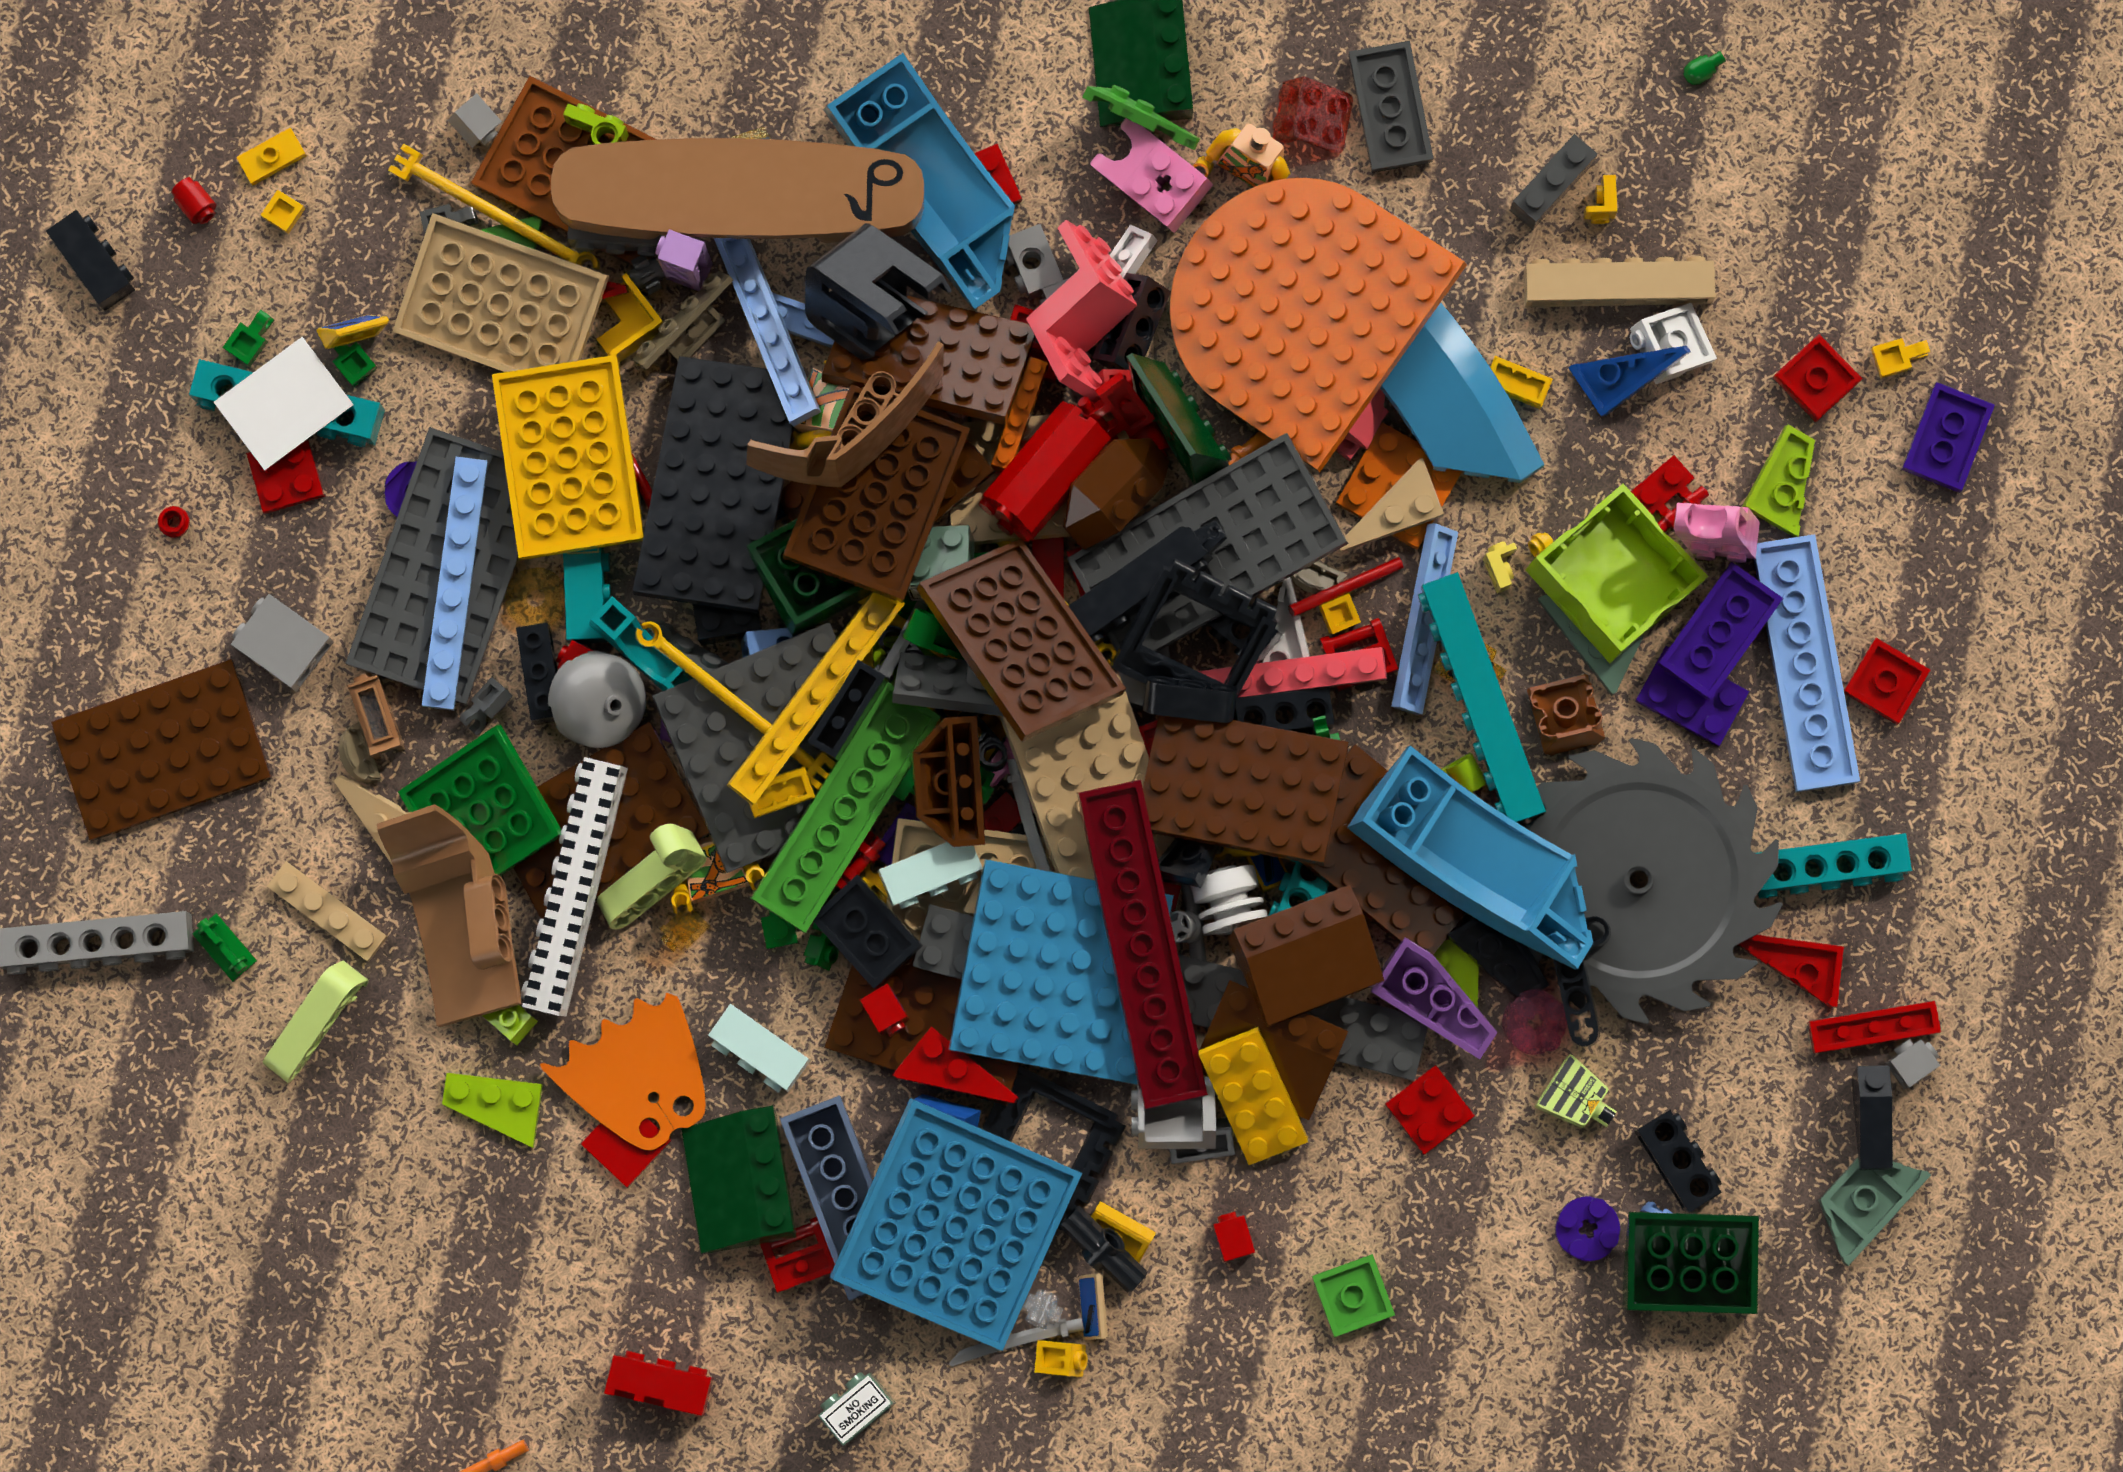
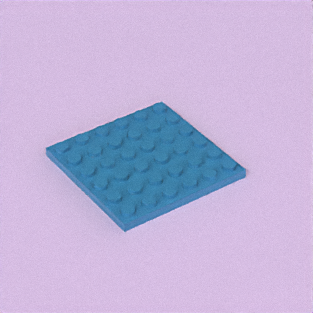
[949,859,1174,1085]
[830,1098,1082,1351]

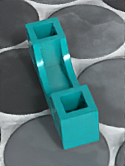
[589,596,693,691]

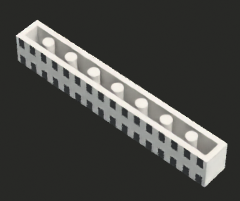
[521,757,628,1016]

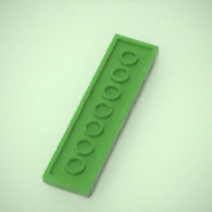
[750,682,941,933]

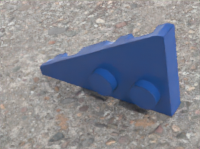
[1568,346,1691,417]

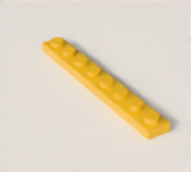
[727,592,905,805]

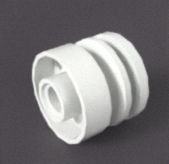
[1190,865,1268,936]

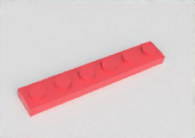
[1198,647,1387,698]

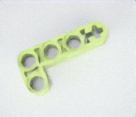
[597,824,706,930]
[263,961,369,1083]

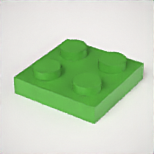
[1311,1254,1395,1337]

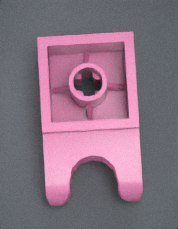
[1090,118,1213,233]
[1674,503,1760,563]

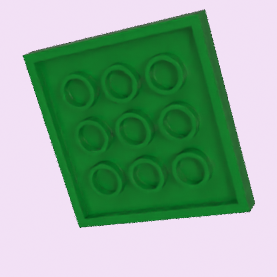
[398,725,562,876]

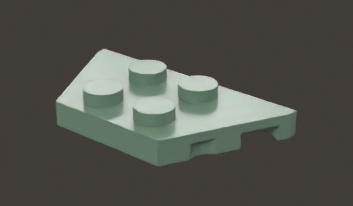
[1537,595,1644,696]
[1818,1157,1931,1266]

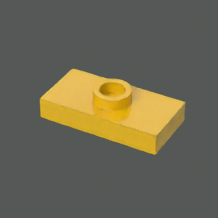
[236,127,307,186]
[1490,356,1553,409]
[749,766,815,818]

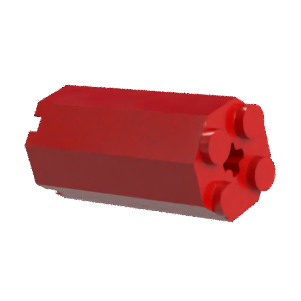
[978,401,1111,543]

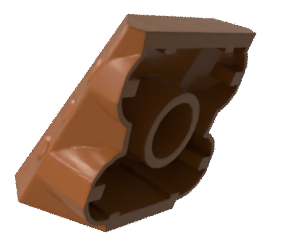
[1527,674,1605,756]

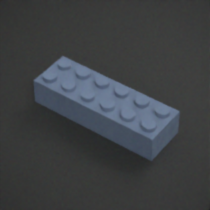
[780,1095,873,1301]

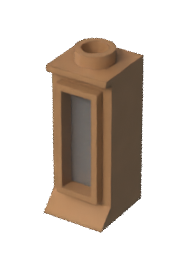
[347,673,405,760]

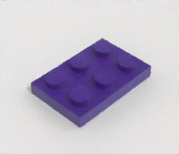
[1901,382,1995,493]
[1635,646,1750,747]

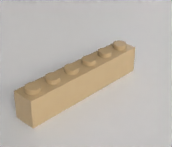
[1523,256,1716,307]

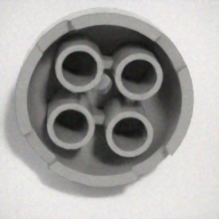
[548,651,646,748]

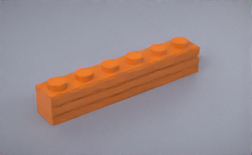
[991,357,1048,472]

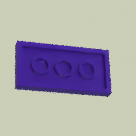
[1657,562,1784,701]

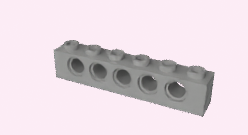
[0,911,194,975]

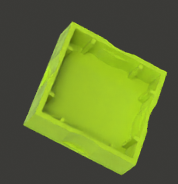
[1525,483,1709,663]

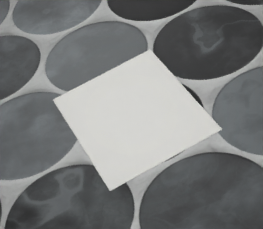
[214,337,354,470]

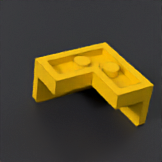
[596,273,663,363]

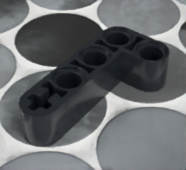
[1553,916,1611,1047]

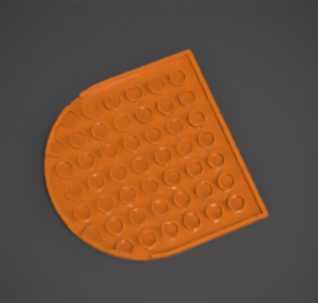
[1170,178,1467,472]

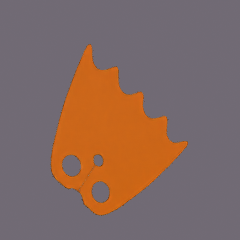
[540,993,706,1150]

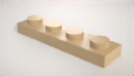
[267,861,388,962]

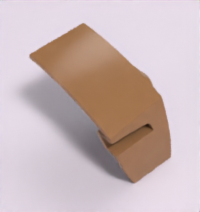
[746,342,944,487]
[377,804,522,1027]

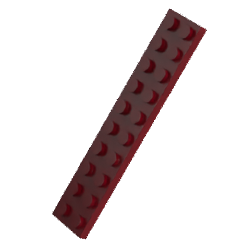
[1077,779,1208,1109]

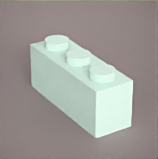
[878,842,983,909]
[708,1004,810,1093]

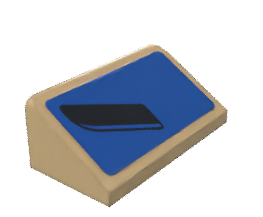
[1078,1273,1108,1340]

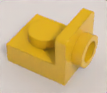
[1583,175,1617,224]
[1034,1340,1088,1377]

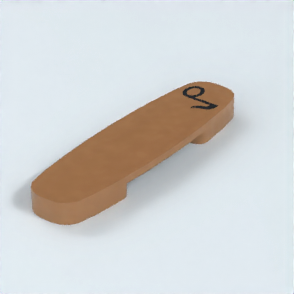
[551,138,924,243]

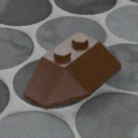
[1063,438,1170,550]
[912,716,985,847]

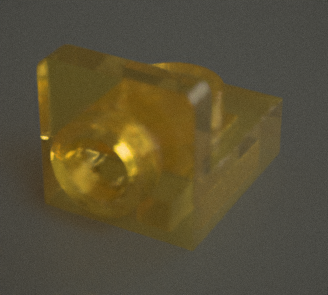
[659,905,711,954]

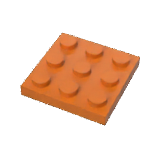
[1336,422,1463,550]

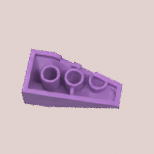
[1371,937,1497,1059]

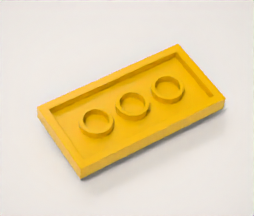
[1199,1027,1308,1165]

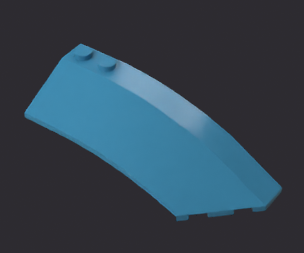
[823,53,1015,310]
[1380,303,1545,483]
[1347,746,1593,969]

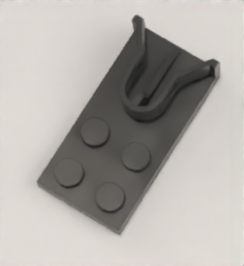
[892,652,1003,716]

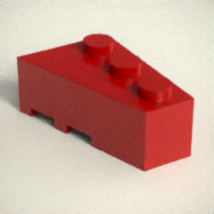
[604,1350,714,1416]

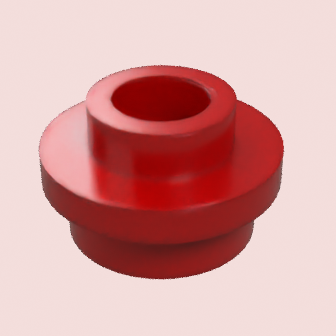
[158,506,190,538]

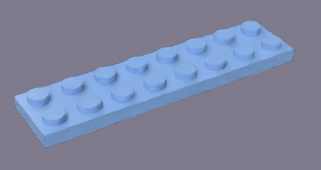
[1754,534,1860,792]

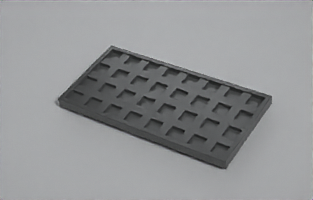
[345,427,518,706]
[1067,433,1348,652]

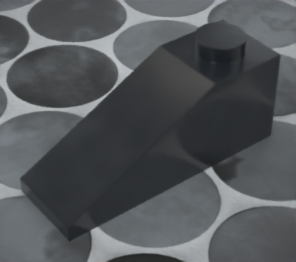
[1851,1065,1893,1170]

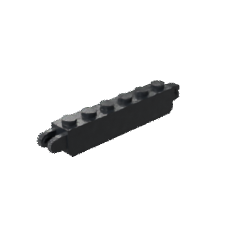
[1069,521,1227,646]

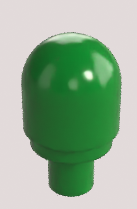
[1683,51,1726,85]

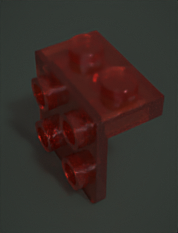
[1272,76,1353,154]

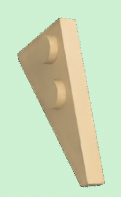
[1338,458,1444,553]
[333,776,410,864]

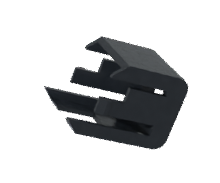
[805,223,952,360]

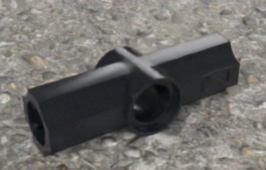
[1059,1205,1148,1293]

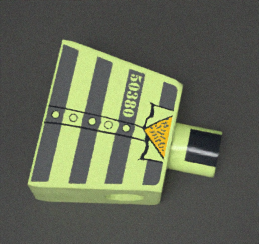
[1534,1054,1617,1128]

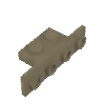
[632,271,733,370]

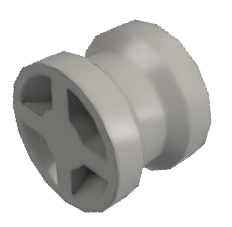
[1170,911,1204,943]

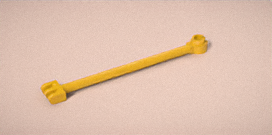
[388,144,600,270]
[635,621,836,790]

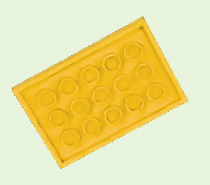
[492,355,644,560]

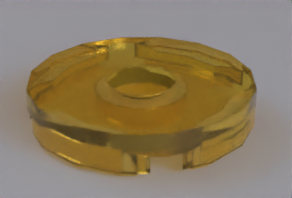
[505,568,565,627]

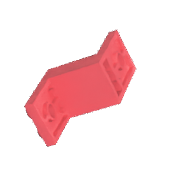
[1026,220,1138,403]

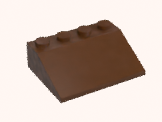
[1228,885,1384,1027]
[1200,980,1348,1120]

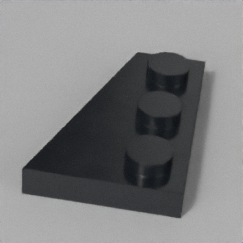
[1158,838,1219,888]
[1446,918,1550,1002]

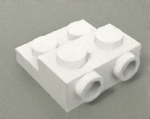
[1630,303,1717,384]

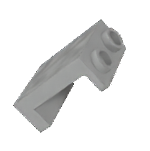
[231,594,334,692]
[1131,1077,1216,1149]

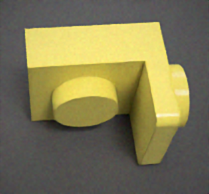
[1483,541,1517,594]

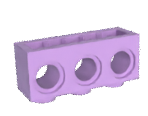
[655,229,713,291]

